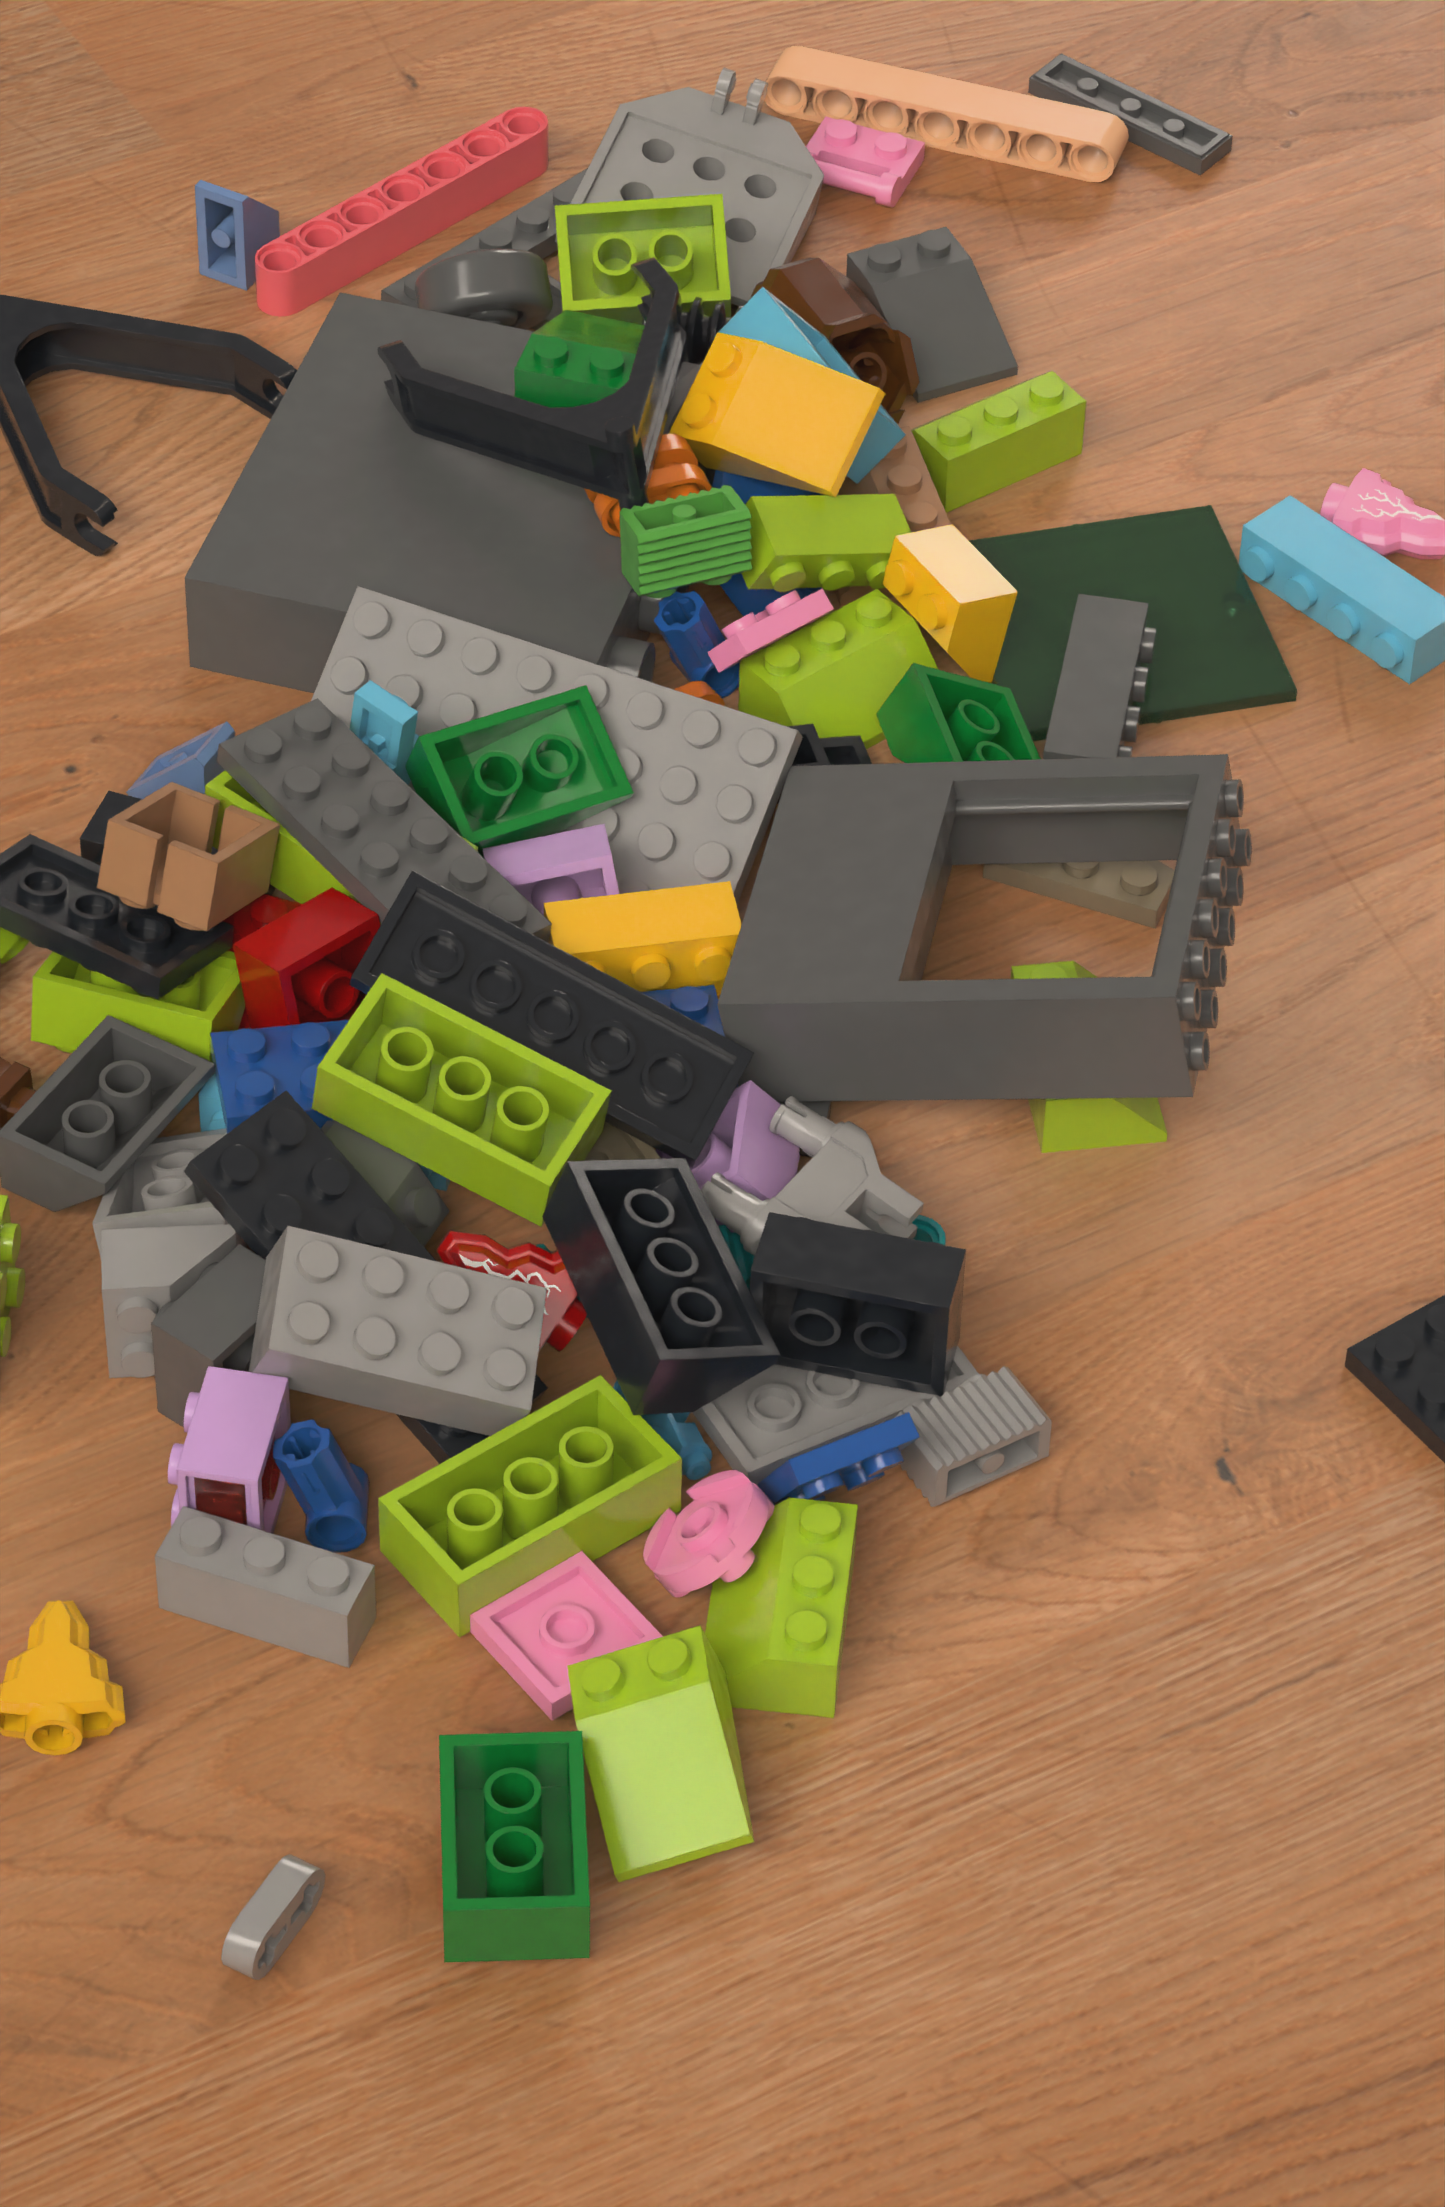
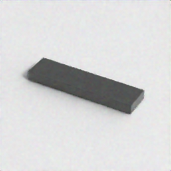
[1028,54,1233,176]

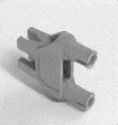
[701,1096,924,1256]

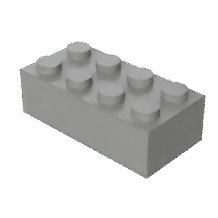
[249,1226,547,1436]

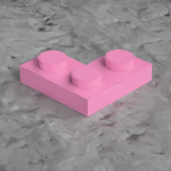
[707,588,834,673]

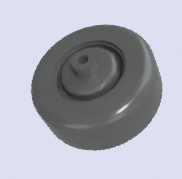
[415,249,553,330]

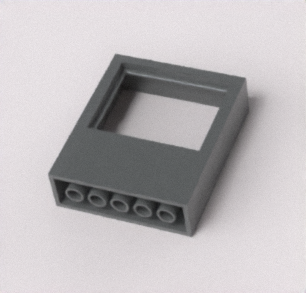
[717,754,1252,1102]

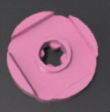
[643,1470,775,1598]

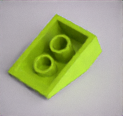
[567,1625,754,1882]

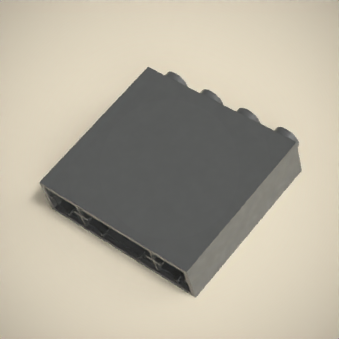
[185,292,715,693]

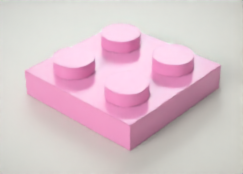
[470,1551,663,1721]

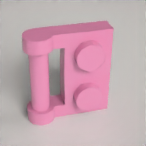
[806,116,925,208]

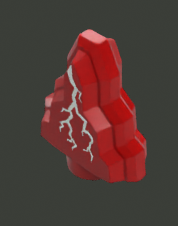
[436,1230,587,1352]

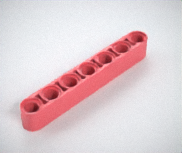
[255,107,548,317]

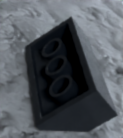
[542,1158,780,1415]

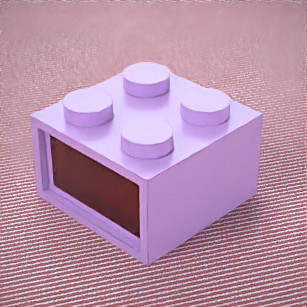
[168,1366,291,1533]

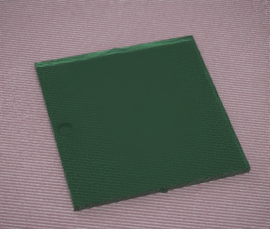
[969,505,1297,741]

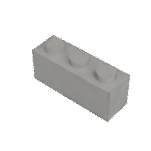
[155,1506,376,1668]

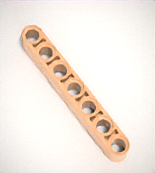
[765,46,1129,182]

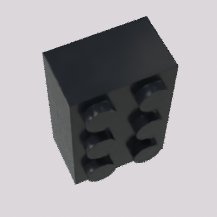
[750,1212,966,1396]

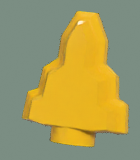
[0,1600,126,1756]

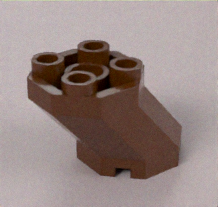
[751,258,920,424]

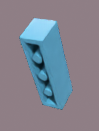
[1238,495,1445,685]

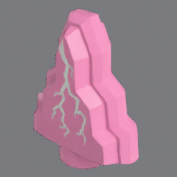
[1320,468,1445,559]

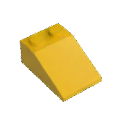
[668,332,886,497]

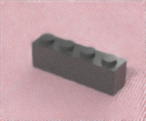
[1043,594,1157,759]

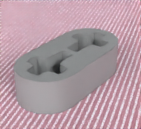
[221,1854,325,1980]

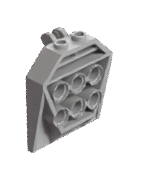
[555,67,824,306]

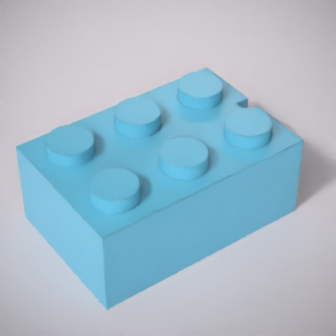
[715,287,906,484]

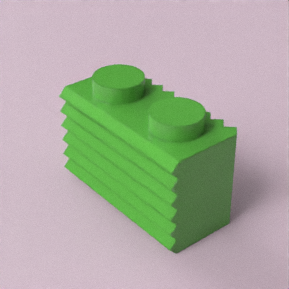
[620,485,753,598]

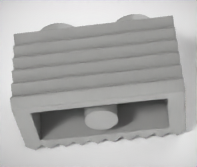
[895,1366,1052,1507]

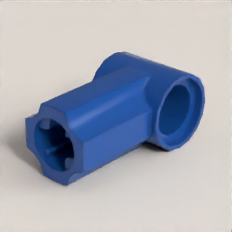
[654,590,740,699]
[273,1419,370,1553]

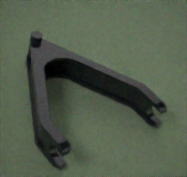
[377,257,688,510]
[0,294,297,556]

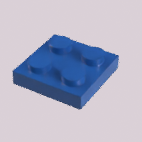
[757,1412,920,1505]

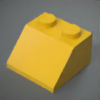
[882,524,1018,683]

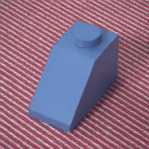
[195,180,280,291]

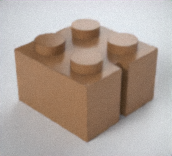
[97,782,280,932]

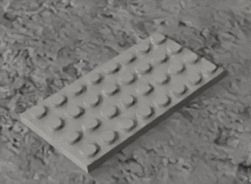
[311,586,803,905]

